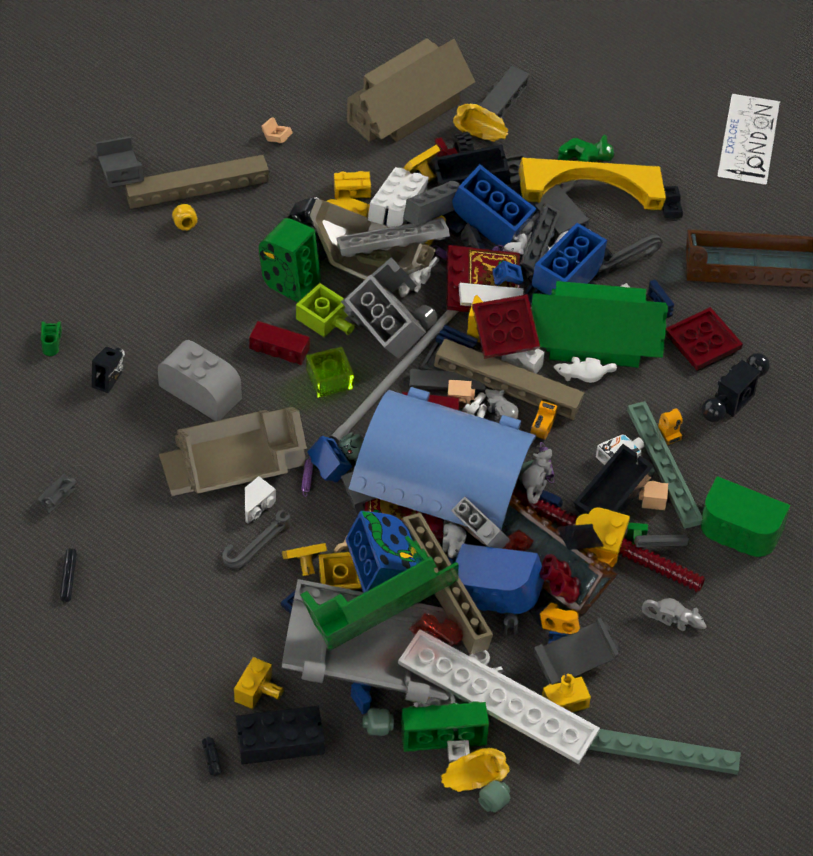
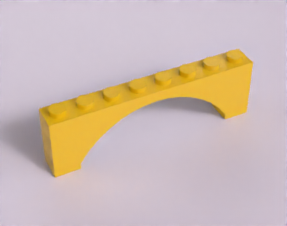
[518,158,666,210]

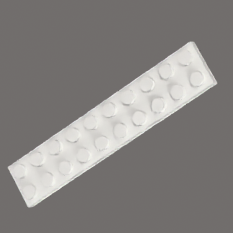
[398,629,600,764]

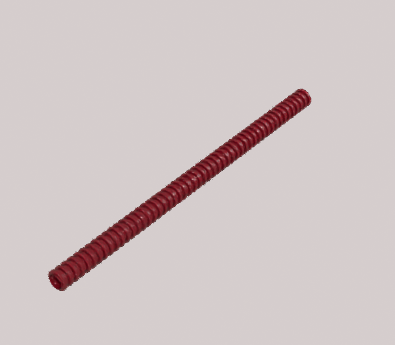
[512,487,705,592]

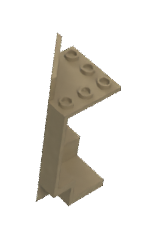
[347,38,475,142]
[158,407,307,496]

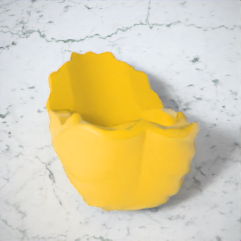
[453,104,508,142]
[441,748,509,792]

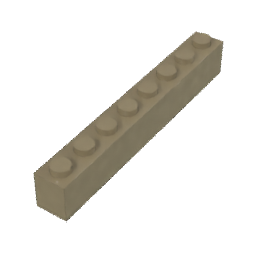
[125,155,269,209]
[434,339,584,420]
[402,513,493,655]

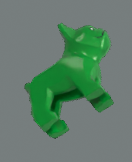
[558,135,615,162]

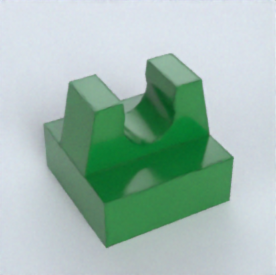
[626,522,648,545]

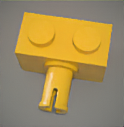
[234,657,284,709]
[542,674,591,712]

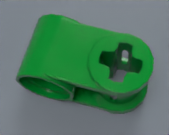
[41,321,62,356]

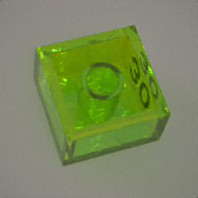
[306,347,354,398]

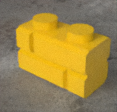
[334,171,371,199]

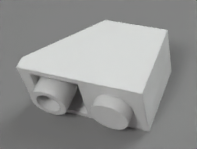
[245,476,276,524]

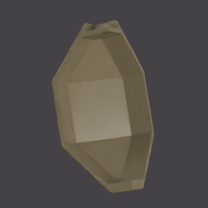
[310,198,436,280]

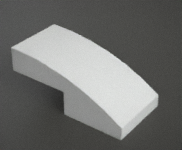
[447,728,470,762]

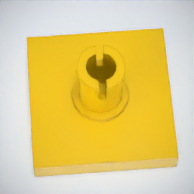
[403,144,440,182]
[282,543,327,576]

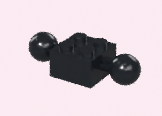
[702,353,770,422]

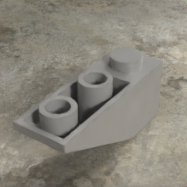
[451,496,510,549]

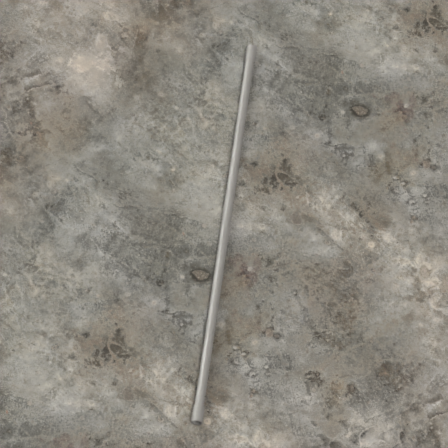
[330,180,578,445]

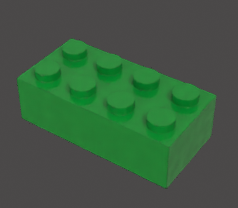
[401,701,489,752]

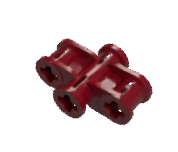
[540,554,581,604]

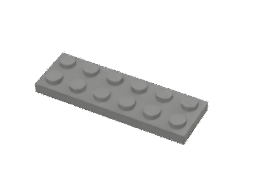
[336,218,450,257]

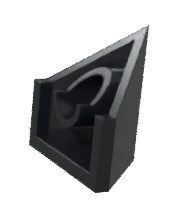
[558,524,604,550]

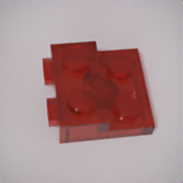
[409,612,463,647]

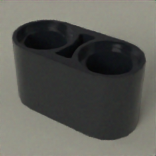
[288,198,316,224]

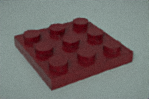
[472,294,540,359]
[665,307,743,370]

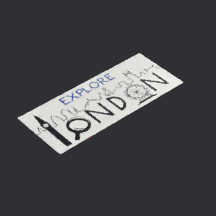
[718,94,780,185]

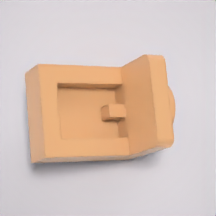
[261,117,293,143]

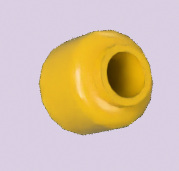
[172,204,197,231]

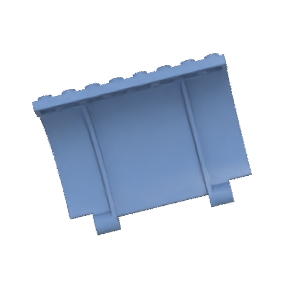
[349,387,536,530]

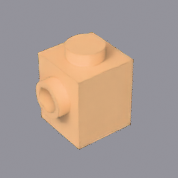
[448,380,475,408]
[639,481,668,510]

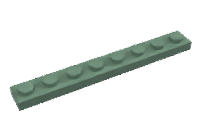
[627,401,702,529]
[588,729,741,775]

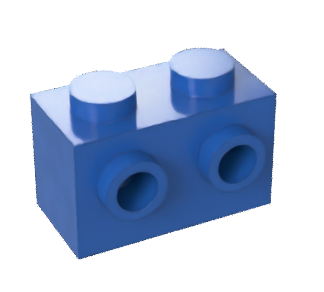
[307,436,352,482]

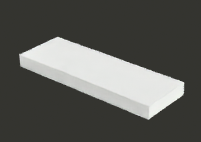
[459,283,524,306]

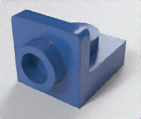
[493,261,523,285]
[351,683,372,715]

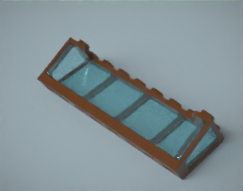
[686,230,813,288]
[456,495,617,614]

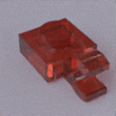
[505,529,534,551]

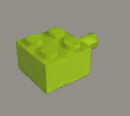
[296,283,354,337]

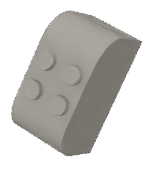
[345,275,426,358]
[158,340,242,421]

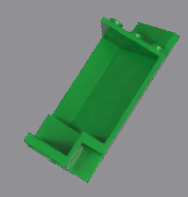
[531,281,668,368]
[300,536,459,651]

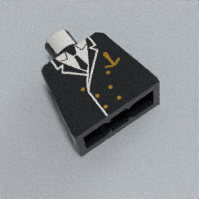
[91,347,125,393]

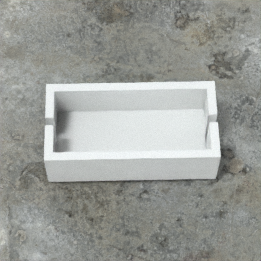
[368,167,428,227]

